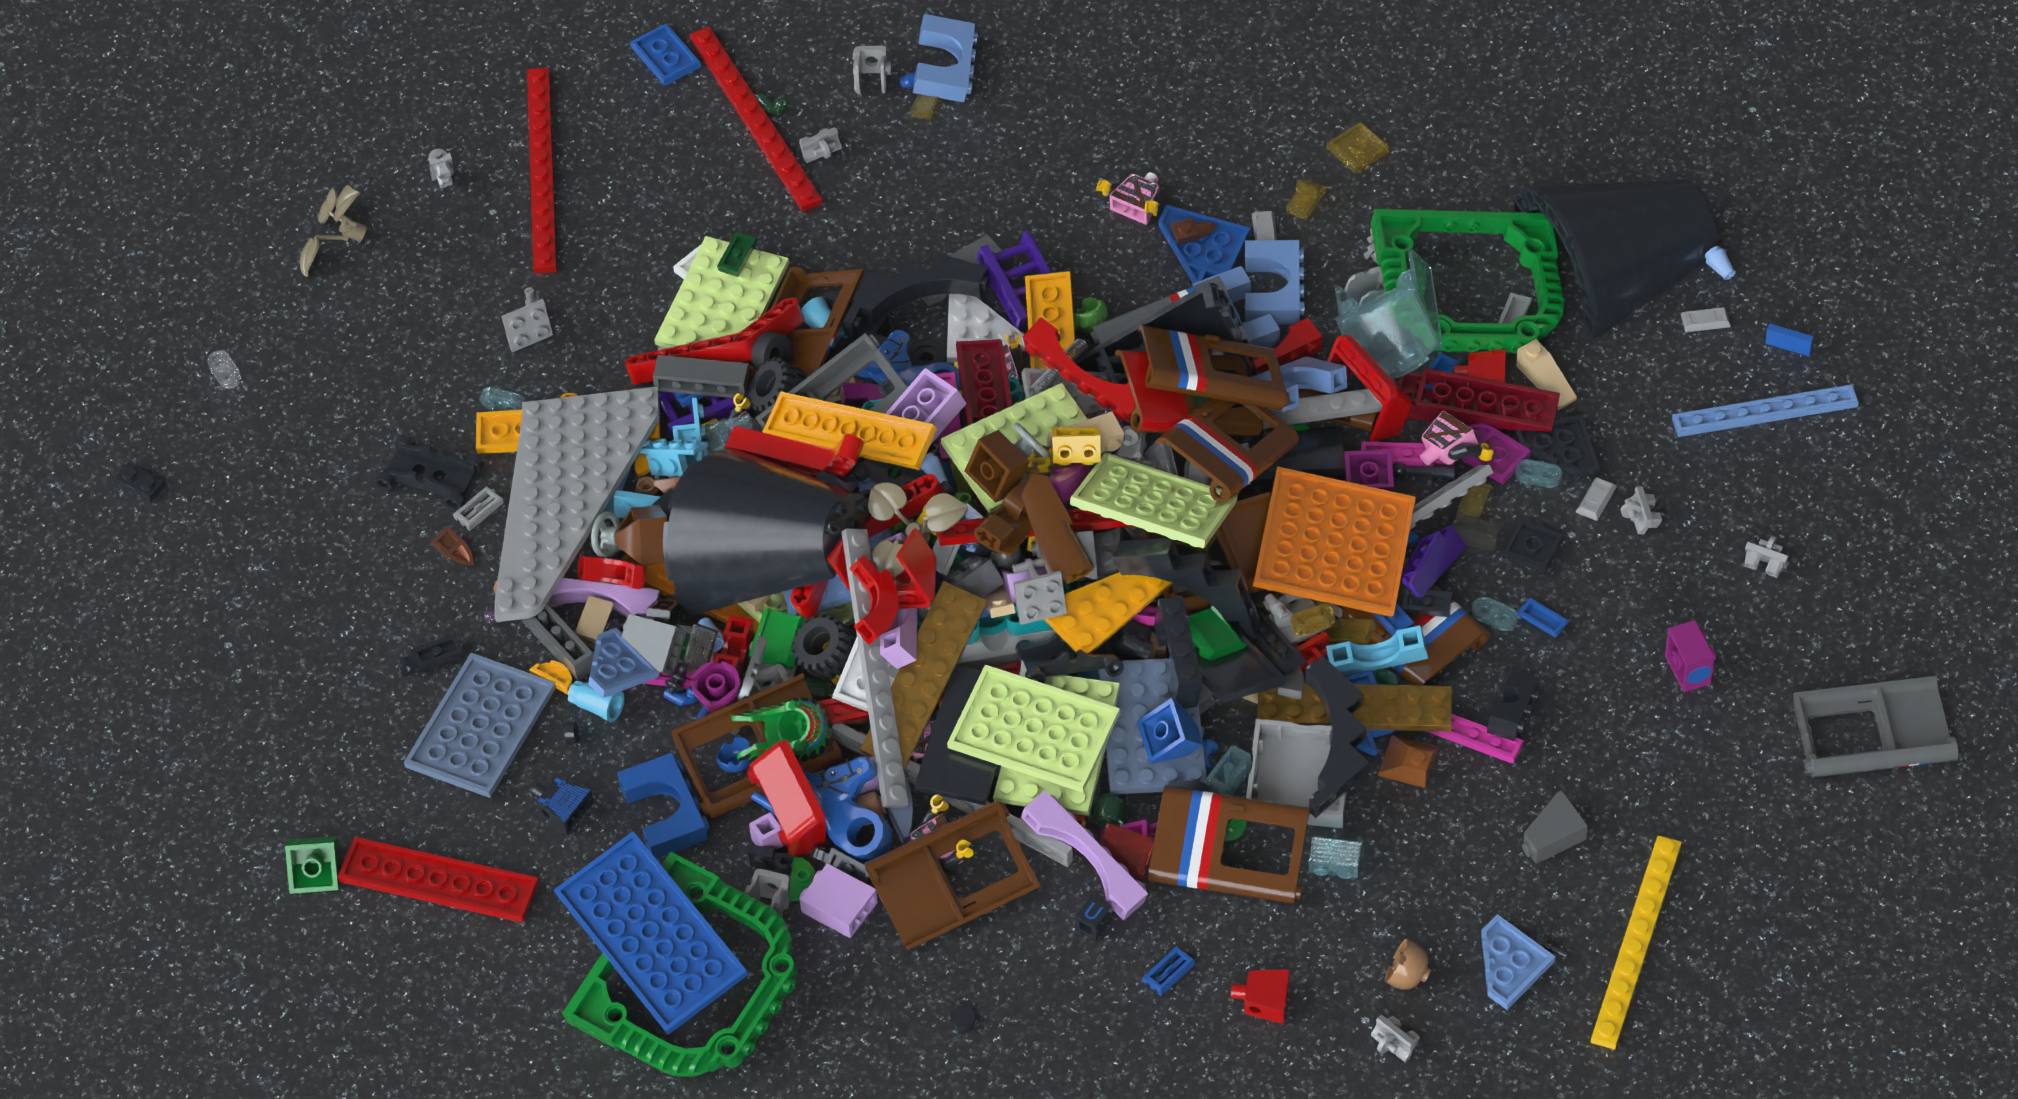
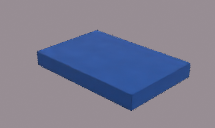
[630,23,701,86]

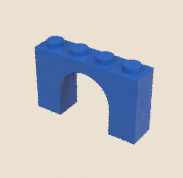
[617,753,710,859]

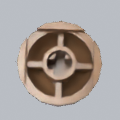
[1384,939,1431,990]

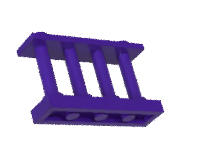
[977,230,1051,330]
[659,389,754,441]

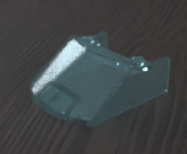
[1335,250,1443,379]

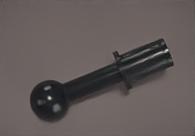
[1392,462,1458,481]

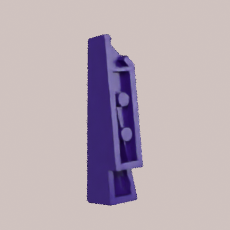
[1400,525,1466,598]

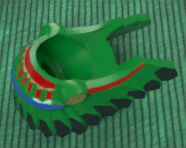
[731,697,833,762]

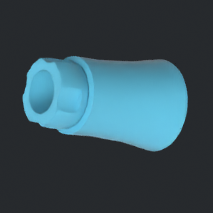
[801,297,847,348]
[568,681,625,723]

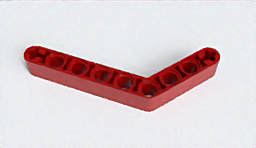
[625,298,804,384]
[724,426,865,479]
[790,474,945,618]

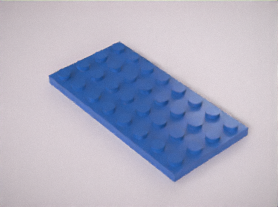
[554,831,749,1035]

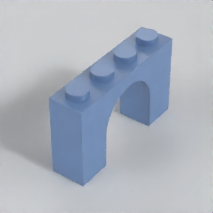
[913,14,978,102]
[1245,240,1304,325]
[1192,266,1280,348]
[1253,357,1347,412]

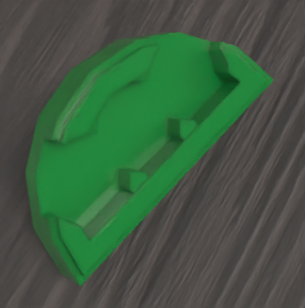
[789,856,815,902]

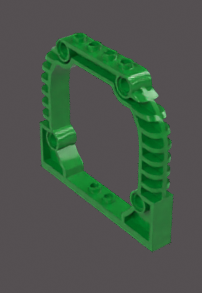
[1370,209,1564,353]
[562,851,798,1077]

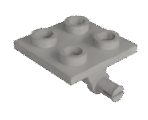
[501,287,553,352]
[1012,558,1067,625]
[1265,594,1331,645]

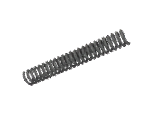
[1029,339,1088,396]

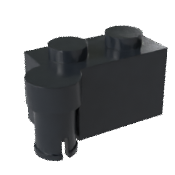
[1111,621,1153,661]

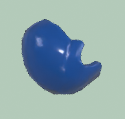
[716,736,751,773]

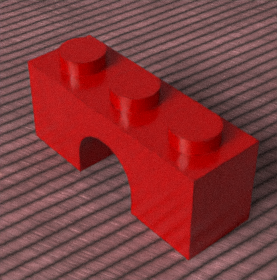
[714,615,755,678]

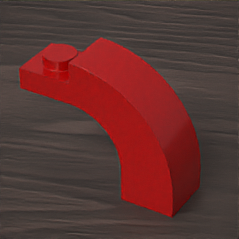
[577,554,646,589]
[849,555,899,645]

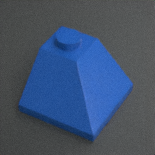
[1137,698,1204,764]

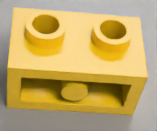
[1052,427,1101,466]

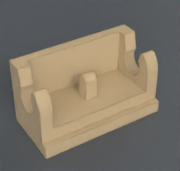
[575,596,614,650]

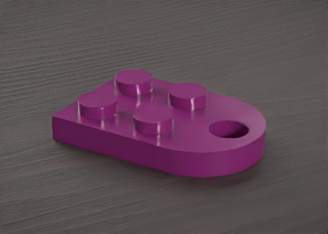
[1461,423,1531,485]

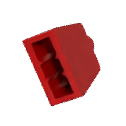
[1454,350,1506,383]
[1231,969,1289,1023]

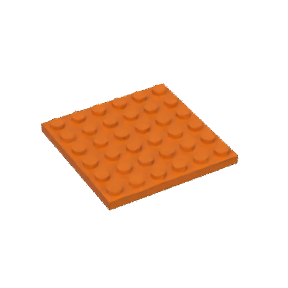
[1253,466,1416,617]

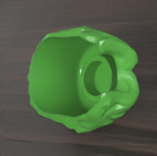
[1074,297,1108,333]

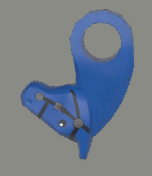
[855,330,960,387]
[804,756,892,861]

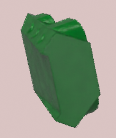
[1187,606,1247,661]
[749,608,808,669]

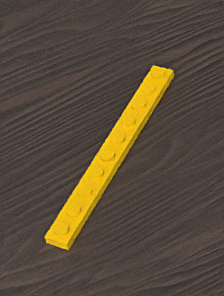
[1591,835,1681,1050]

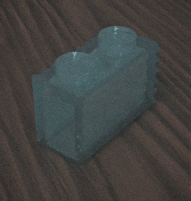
[1205,745,1251,796]
[1309,836,1362,879]

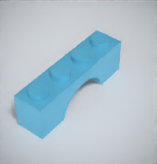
[1326,626,1429,677]

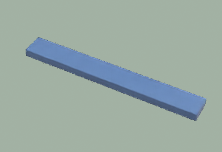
[1672,384,1859,437]

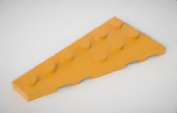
[1044,572,1173,654]

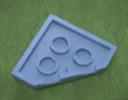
[588,628,659,698]
[1481,914,1556,1010]

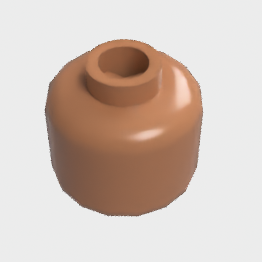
[856,791,888,826]

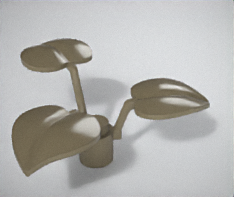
[300,185,366,277]
[868,483,968,578]

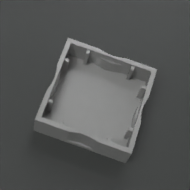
[1246,719,1347,828]

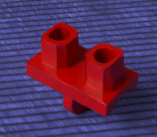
[1293,632,1330,670]

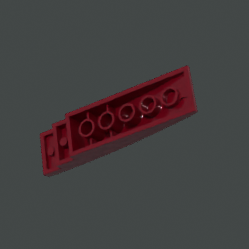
[956,339,1012,505]
[1389,368,1560,432]

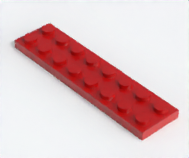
[338,837,539,923]

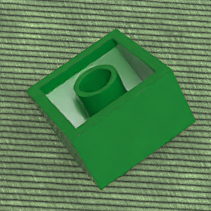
[285,836,340,894]

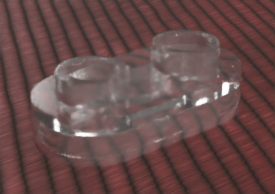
[207,351,241,389]

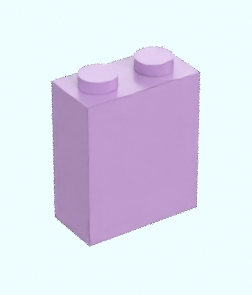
[799,864,878,938]

